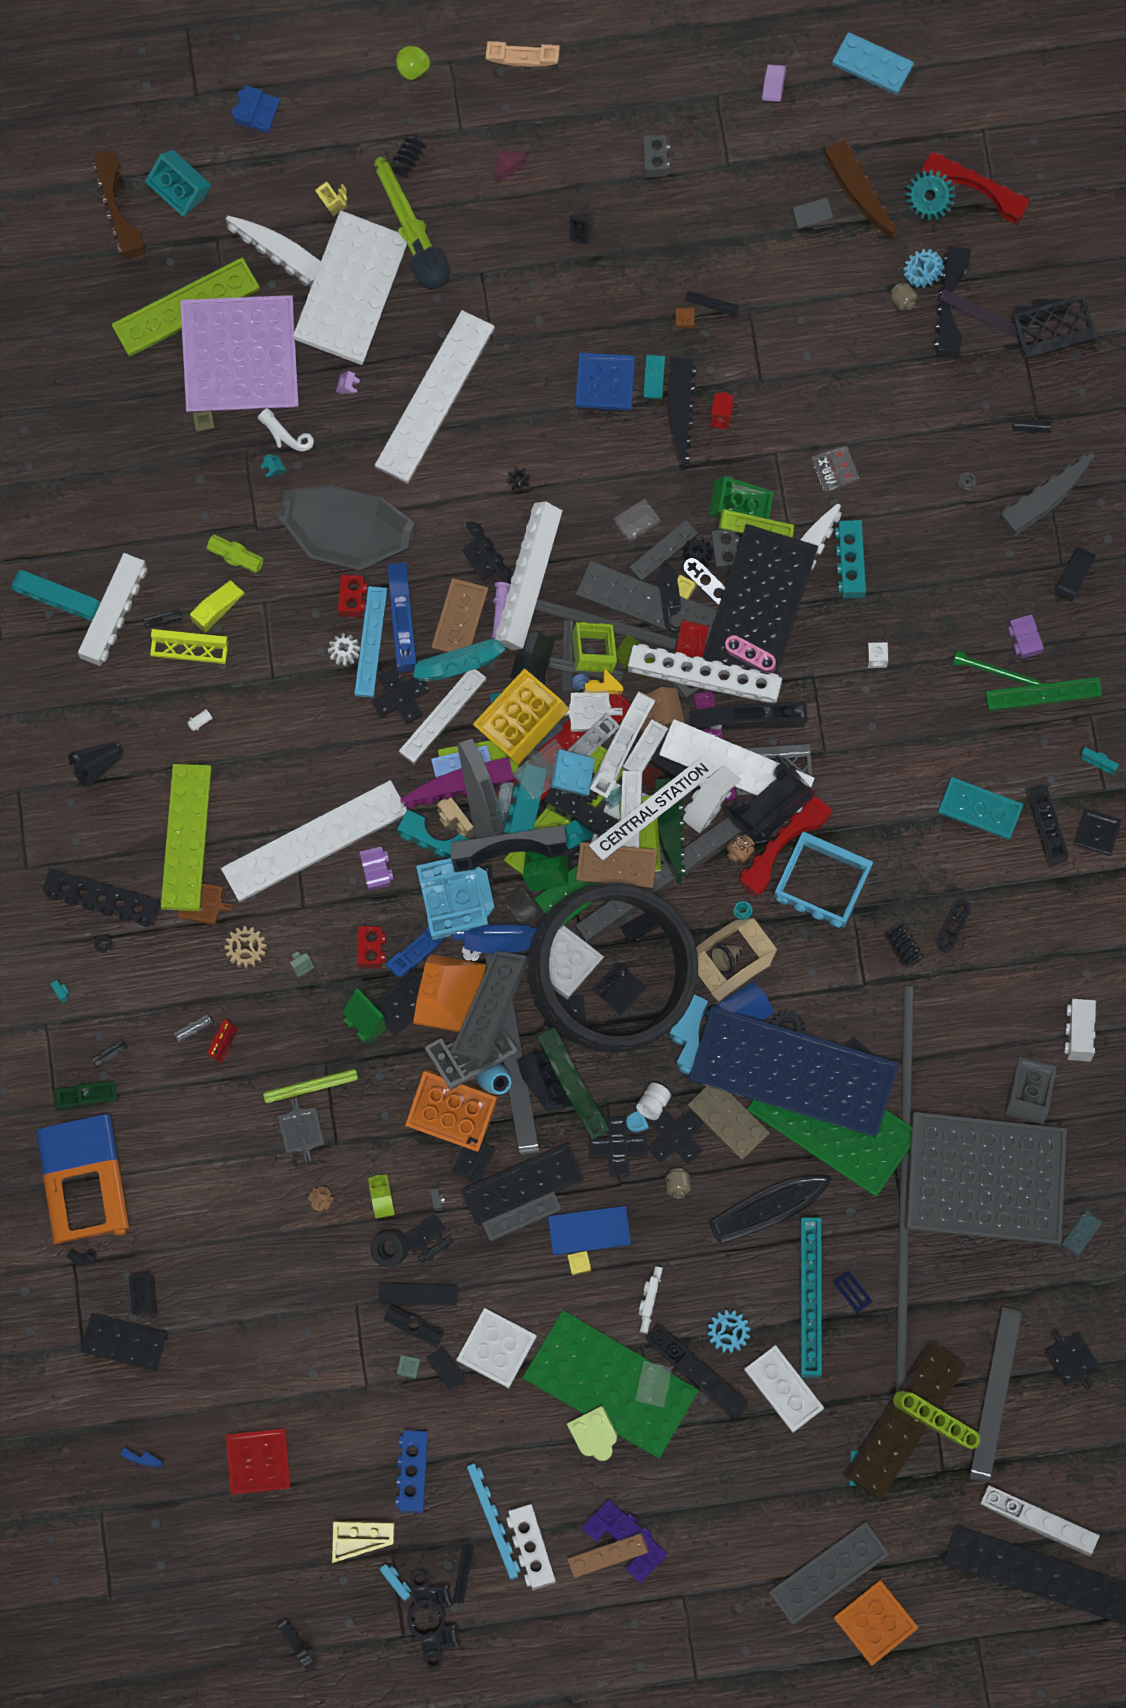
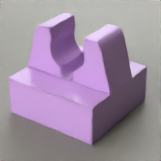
[336,371,360,394]

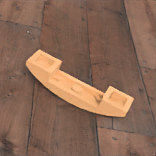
[486,42,560,67]

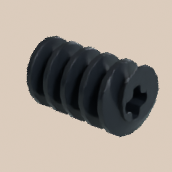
[390,137,427,178]
[885,925,925,968]

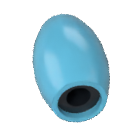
[476,1063,511,1095]

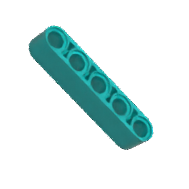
[11,570,101,621]

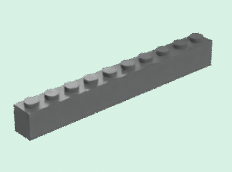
[576,817,742,945]

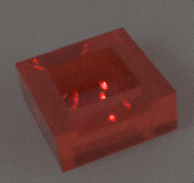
[642,766,660,790]

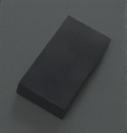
[427,1347,466,1391]

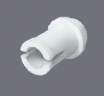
[187,709,212,731]

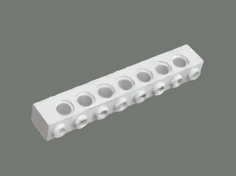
[628,644,782,703]

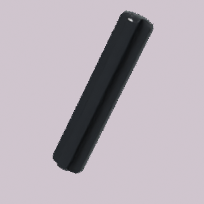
[685,291,739,316]
[453,1544,474,1604]

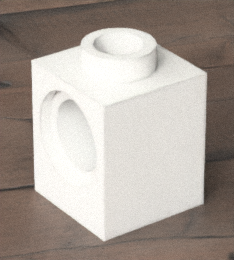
[867,642,888,668]

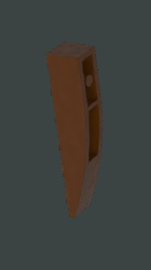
[824,140,897,240]

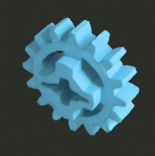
[903,249,944,288]
[707,1310,750,1354]

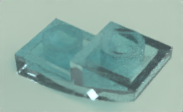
[1062,1211,1103,1256]

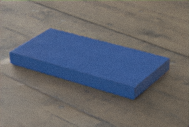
[548,1206,631,1256]

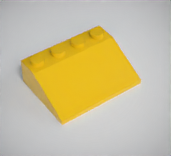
[473,668,570,765]

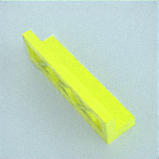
[150,629,229,664]

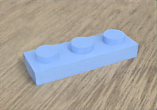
[431,745,491,778]

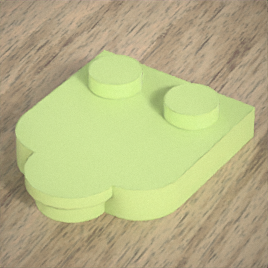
[567,1405,618,1461]

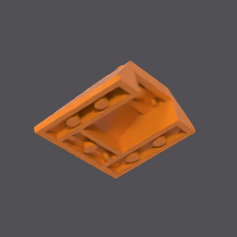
[413,954,486,1033]

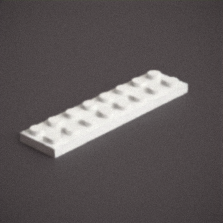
[659,719,815,813]

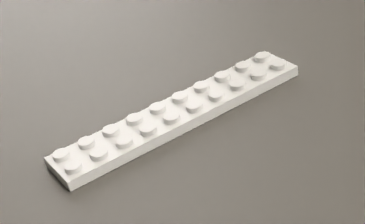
[375,311,495,484]
[221,780,407,902]

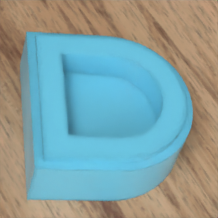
[626,1111,649,1133]

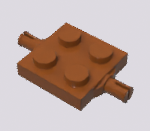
[177,883,233,925]

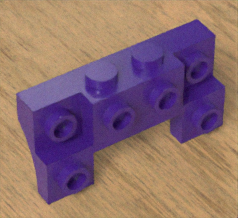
[581,1500,667,1584]

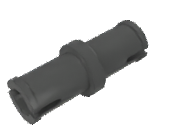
[173,1013,213,1043]

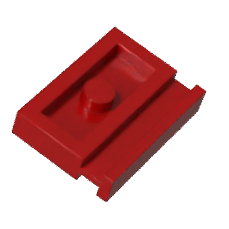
[676,620,709,658]

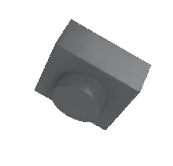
[430,1188,445,1212]

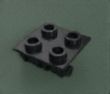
[592,962,647,1015]

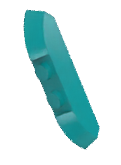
[413,639,505,681]

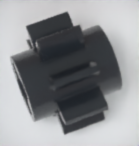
[507,467,530,491]

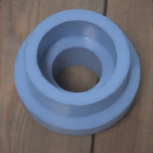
[572,673,590,690]

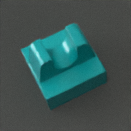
[261,454,287,478]

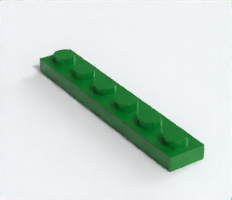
[985,677,1102,712]

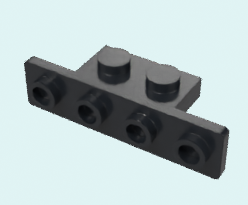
[462,522,514,584]

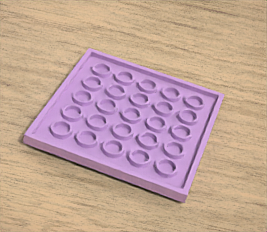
[180,295,298,412]

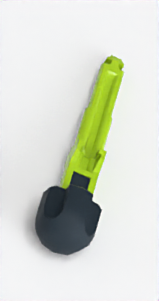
[374,157,450,289]

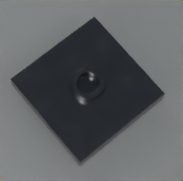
[1074,809,1122,857]

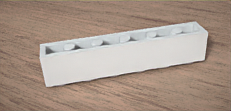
[78,553,147,666]

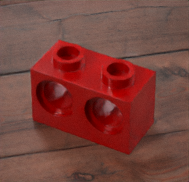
[710,392,734,430]
[338,575,368,618]
[357,926,386,969]

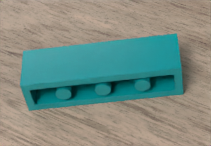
[503,764,547,834]

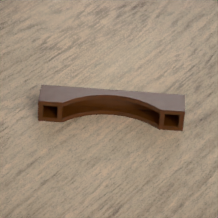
[92,149,146,260]

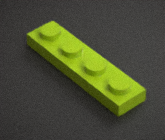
[719,509,794,537]

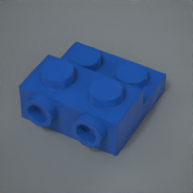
[231,85,281,134]

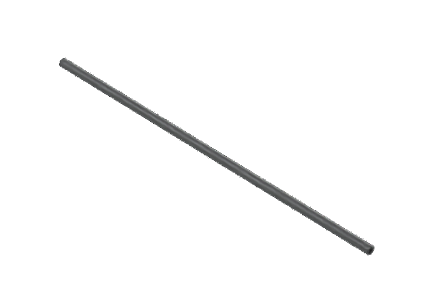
[896,986,914,1392]

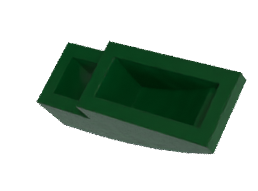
[53,1081,117,1112]

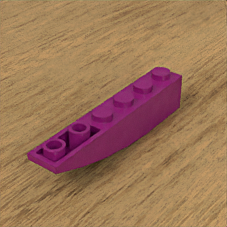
[400,757,514,809]

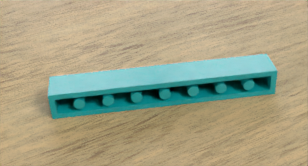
[800,1218,822,1379]

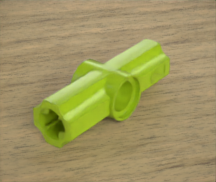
[206,534,264,574]

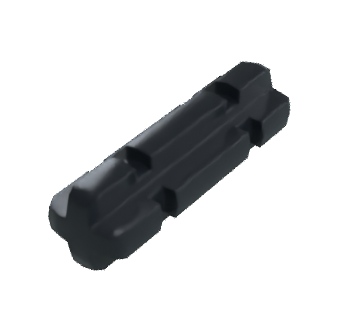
[91,1039,128,1067]

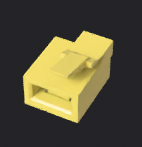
[315,182,348,216]

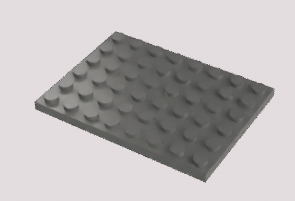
[906,1112,1067,1245]

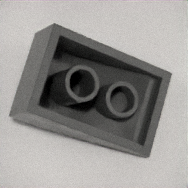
[1006,1057,1057,1125]

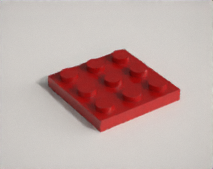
[226,1429,291,1495]

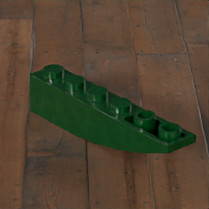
[655,779,685,884]

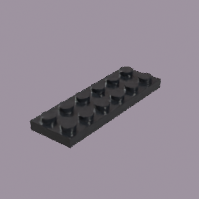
[461,1143,584,1227]

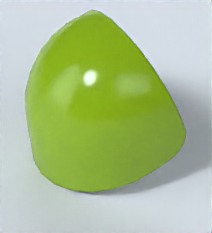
[396,46,430,80]

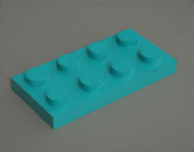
[938,777,1024,840]

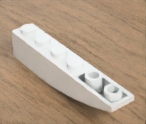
[226,216,321,287]
[801,504,842,571]
[981,1486,1099,1557]

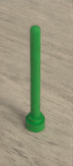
[952,650,1042,686]

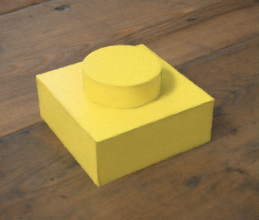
[678,575,697,600]
[568,1251,591,1275]

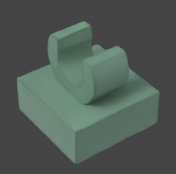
[290,951,314,977]

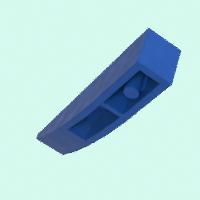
[387,562,416,673]

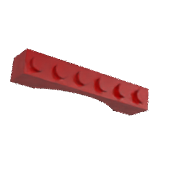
[920,151,1030,226]
[739,796,833,899]

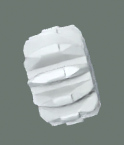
[328,634,360,667]

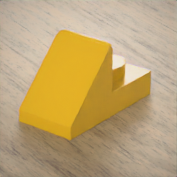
[583,668,623,694]

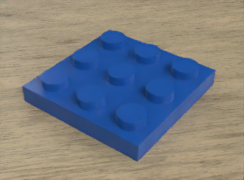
[575,353,635,411]

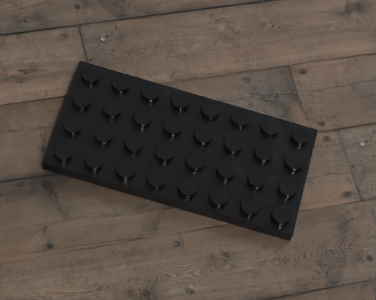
[702,524,819,687]

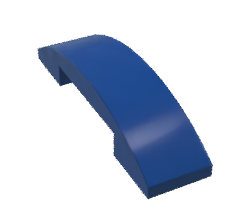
[386,926,447,978]
[464,927,538,954]

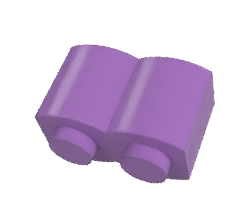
[1007,614,1044,659]
[360,847,394,891]

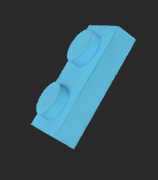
[380,1564,411,1602]

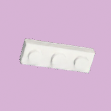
[623,719,668,772]

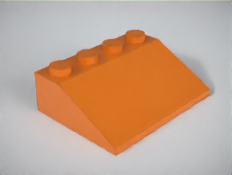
[405,1068,500,1152]

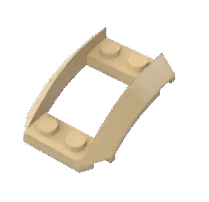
[696,918,777,1002]

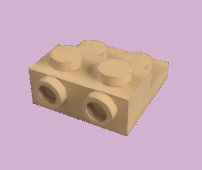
[437,798,475,840]

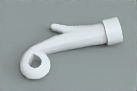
[258,408,314,451]

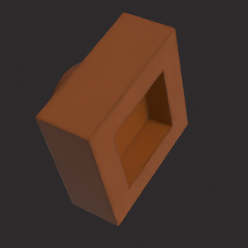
[676,308,694,328]

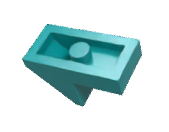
[565,820,594,850]

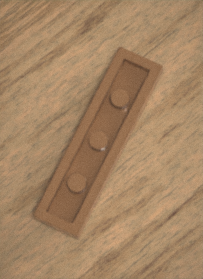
[567,1533,649,1578]

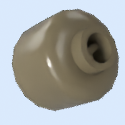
[890,283,918,311]
[665,1168,691,1199]

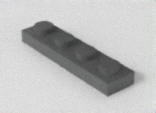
[629,520,698,581]
[482,1192,562,1242]

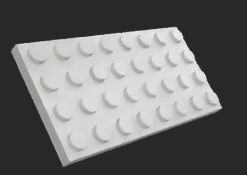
[292,210,407,365]

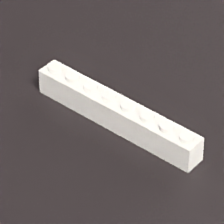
[495,501,562,650]

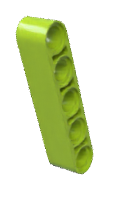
[893,1391,980,1449]

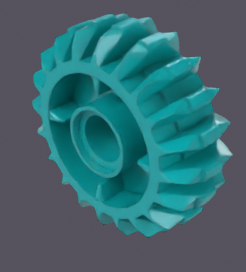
[905,169,956,220]

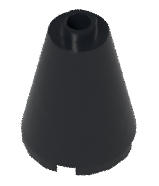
[68,742,123,787]

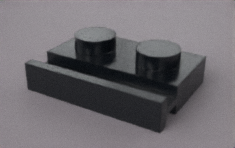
[452,1136,495,1183]

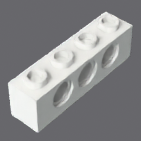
[506,1504,556,1590]

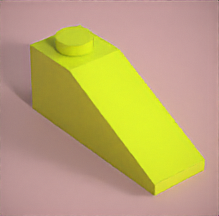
[190,580,244,633]

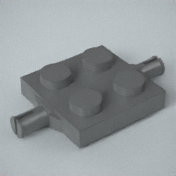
[278,1098,325,1163]

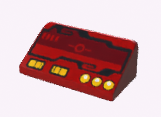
[207,1019,238,1063]

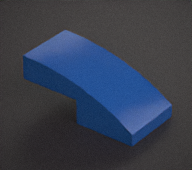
[120,1448,164,1468]

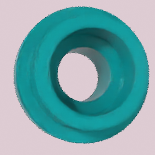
[733,901,753,920]

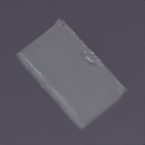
[512,739,565,799]

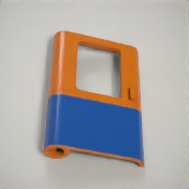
[36,1115,129,1245]

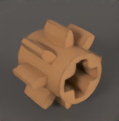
[308,1186,334,1211]

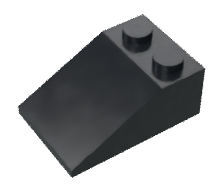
[517,1052,573,1111]

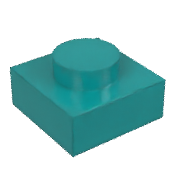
[50,980,69,1004]

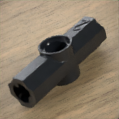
[384,1305,444,1347]

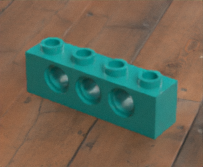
[835,520,866,599]

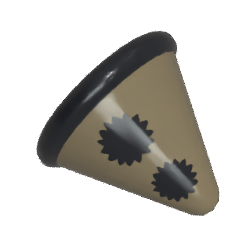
[711,943,743,974]

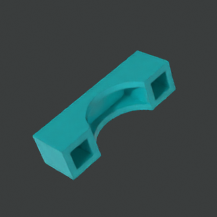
[397,810,471,858]

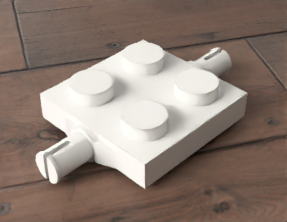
[564,693,622,731]
[639,1266,663,1334]

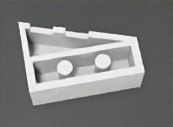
[683,765,742,833]
[1064,999,1096,1062]

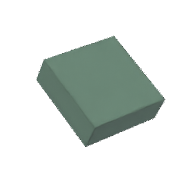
[396,1355,421,1379]

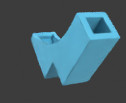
[670,994,708,1075]

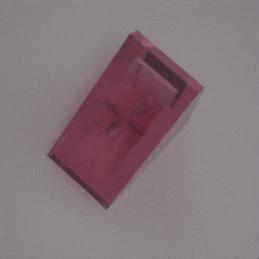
[495,149,527,183]

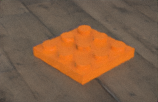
[833,1580,918,1666]

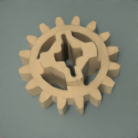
[224,926,267,969]

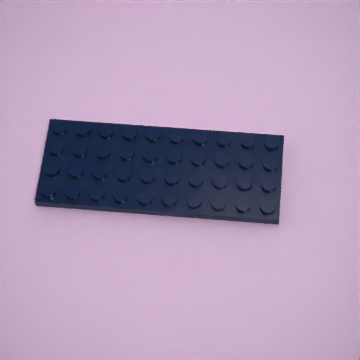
[689,1006,899,1138]

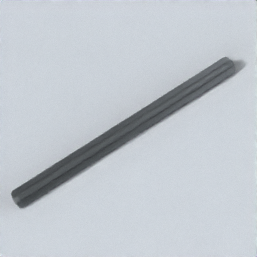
[535,599,677,649]

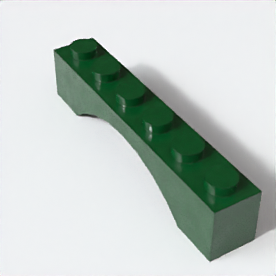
[535,1026,609,1140]

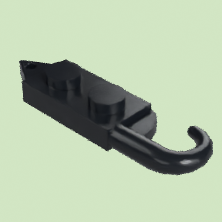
[657,560,686,633]

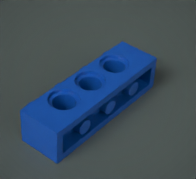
[396,1431,428,1514]

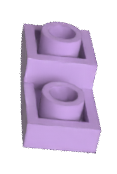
[762,65,786,102]

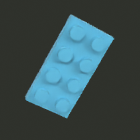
[832,32,914,95]

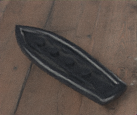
[710,1175,832,1244]

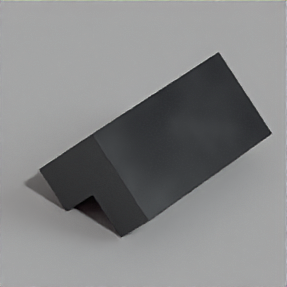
[510,632,555,684]

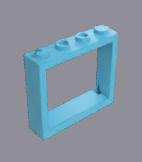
[774,832,873,928]

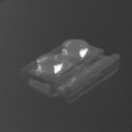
[614,499,660,542]
[636,1362,672,1407]

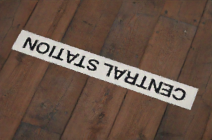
[589,755,718,860]

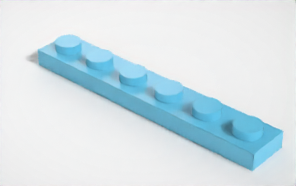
[355,586,388,698]
[467,1464,520,1581]

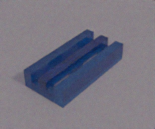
[833,1270,873,1314]

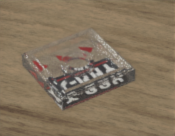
[811,445,860,492]

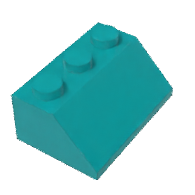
[145,150,212,217]

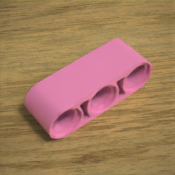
[725,635,776,674]

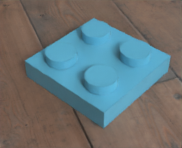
[551,749,595,796]

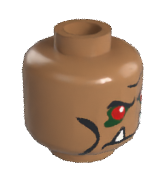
[726,834,755,863]

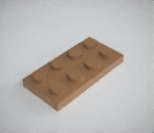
[431,578,489,653]
[576,842,658,889]

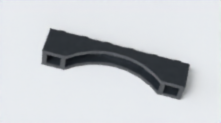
[934,246,971,359]
[451,825,569,872]

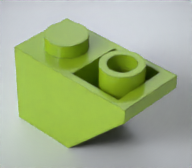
[368,1174,395,1219]

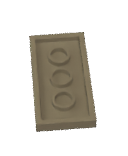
[687,1086,770,1161]

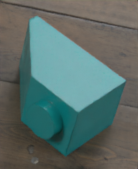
[644,355,665,399]

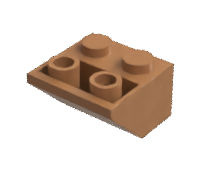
[641,687,685,732]

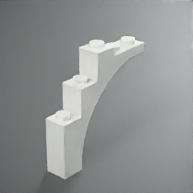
[590,691,655,798]

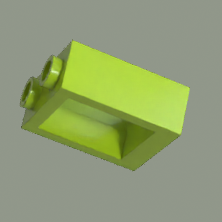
[572,622,617,673]

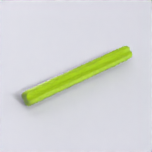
[263,1069,358,1103]

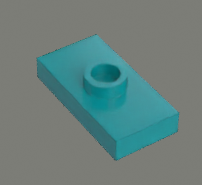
[1080,747,1119,775]

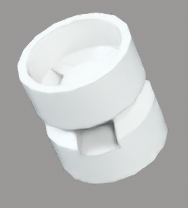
[636,1083,671,1120]

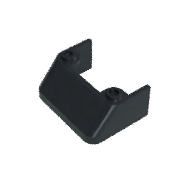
[720,755,814,842]

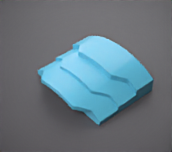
[416,858,495,940]

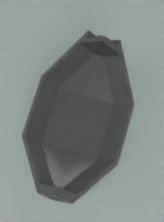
[277,485,415,570]

